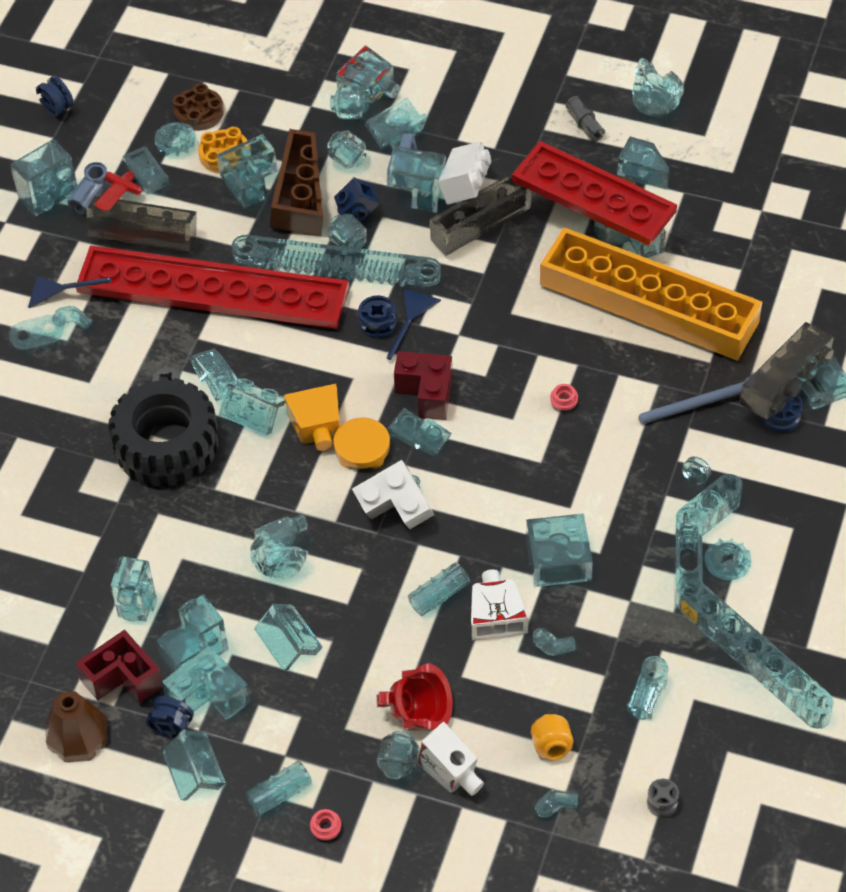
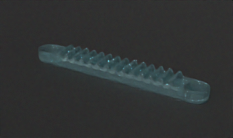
[232,235,441,287]

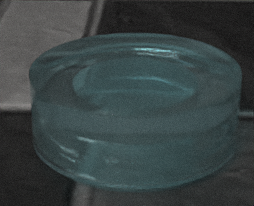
[682,456,712,485]

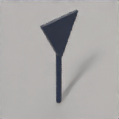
[28,276,112,308]
[387,289,441,360]

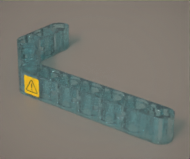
[674,474,834,729]

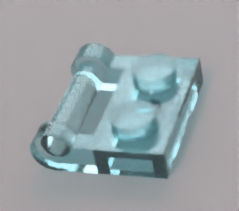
[784,348,846,409]

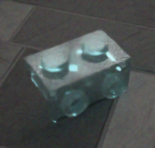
[365,97,428,149]
[219,378,285,435]

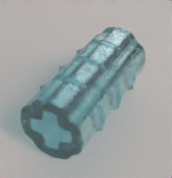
[408,562,470,616]
[245,761,312,816]

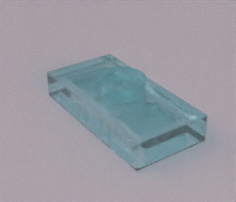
[123,146,170,195]

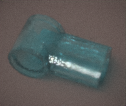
[627,656,669,720]

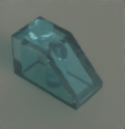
[617,136,669,190]

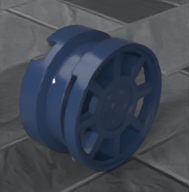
[36,76,74,117]
[358,295,397,339]
[761,388,803,433]
[145,696,194,740]

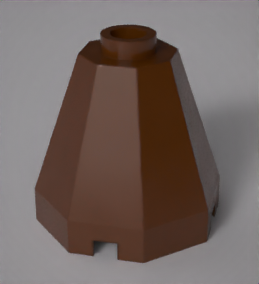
[46,691,108,763]

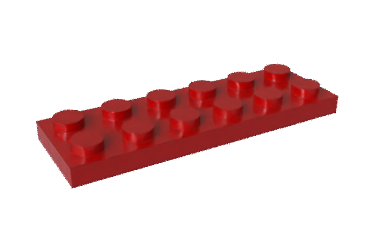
[512,141,677,246]

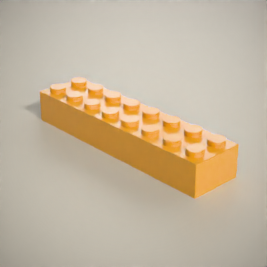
[540,227,762,361]

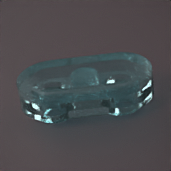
[9,315,64,350]

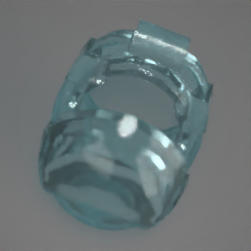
[632,58,684,119]
[250,515,308,579]

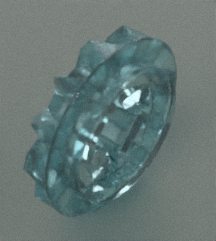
[155,122,196,156]
[704,538,751,580]

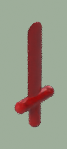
[95,171,142,211]

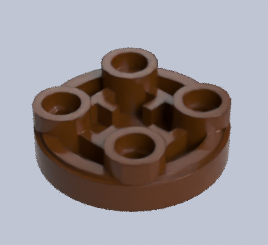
[173,83,224,130]

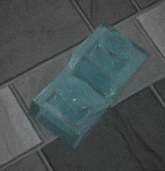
[189,348,243,401]
[387,408,452,455]

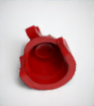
[376,663,453,731]

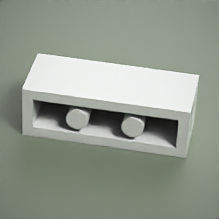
[438,141,491,204]

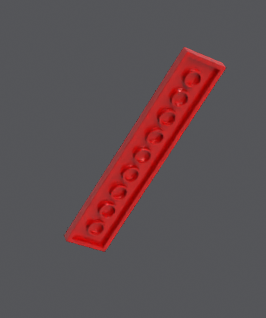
[76,245,349,329]

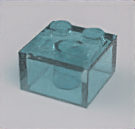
[10,139,77,216]
[526,513,593,587]

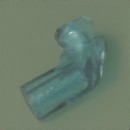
[52,306,93,331]
[532,628,576,656]
[535,790,579,818]

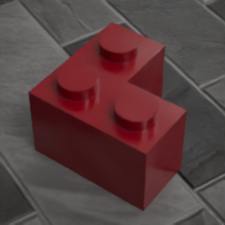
[394,351,453,420]
[76,629,164,704]

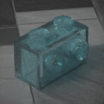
[111,556,157,622]

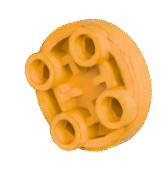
[198,127,250,173]
[333,418,390,469]

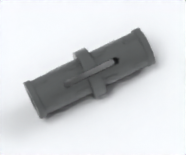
[565,96,606,142]

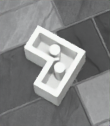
[352,460,434,529]

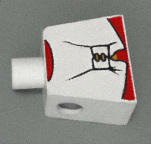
[471,570,528,640]
[416,721,484,796]

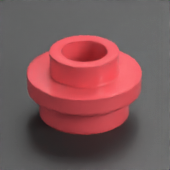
[550,384,578,410]
[310,809,341,840]

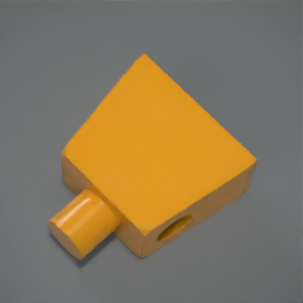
[284,384,340,451]

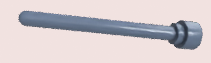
[638,371,768,424]

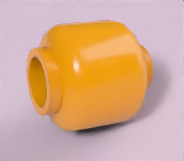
[531,714,574,760]

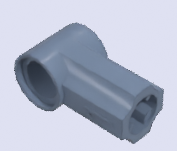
[67,162,110,215]

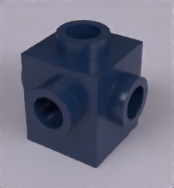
[334,177,380,224]

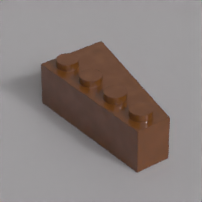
[270,129,323,236]

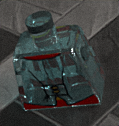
[336,45,400,103]

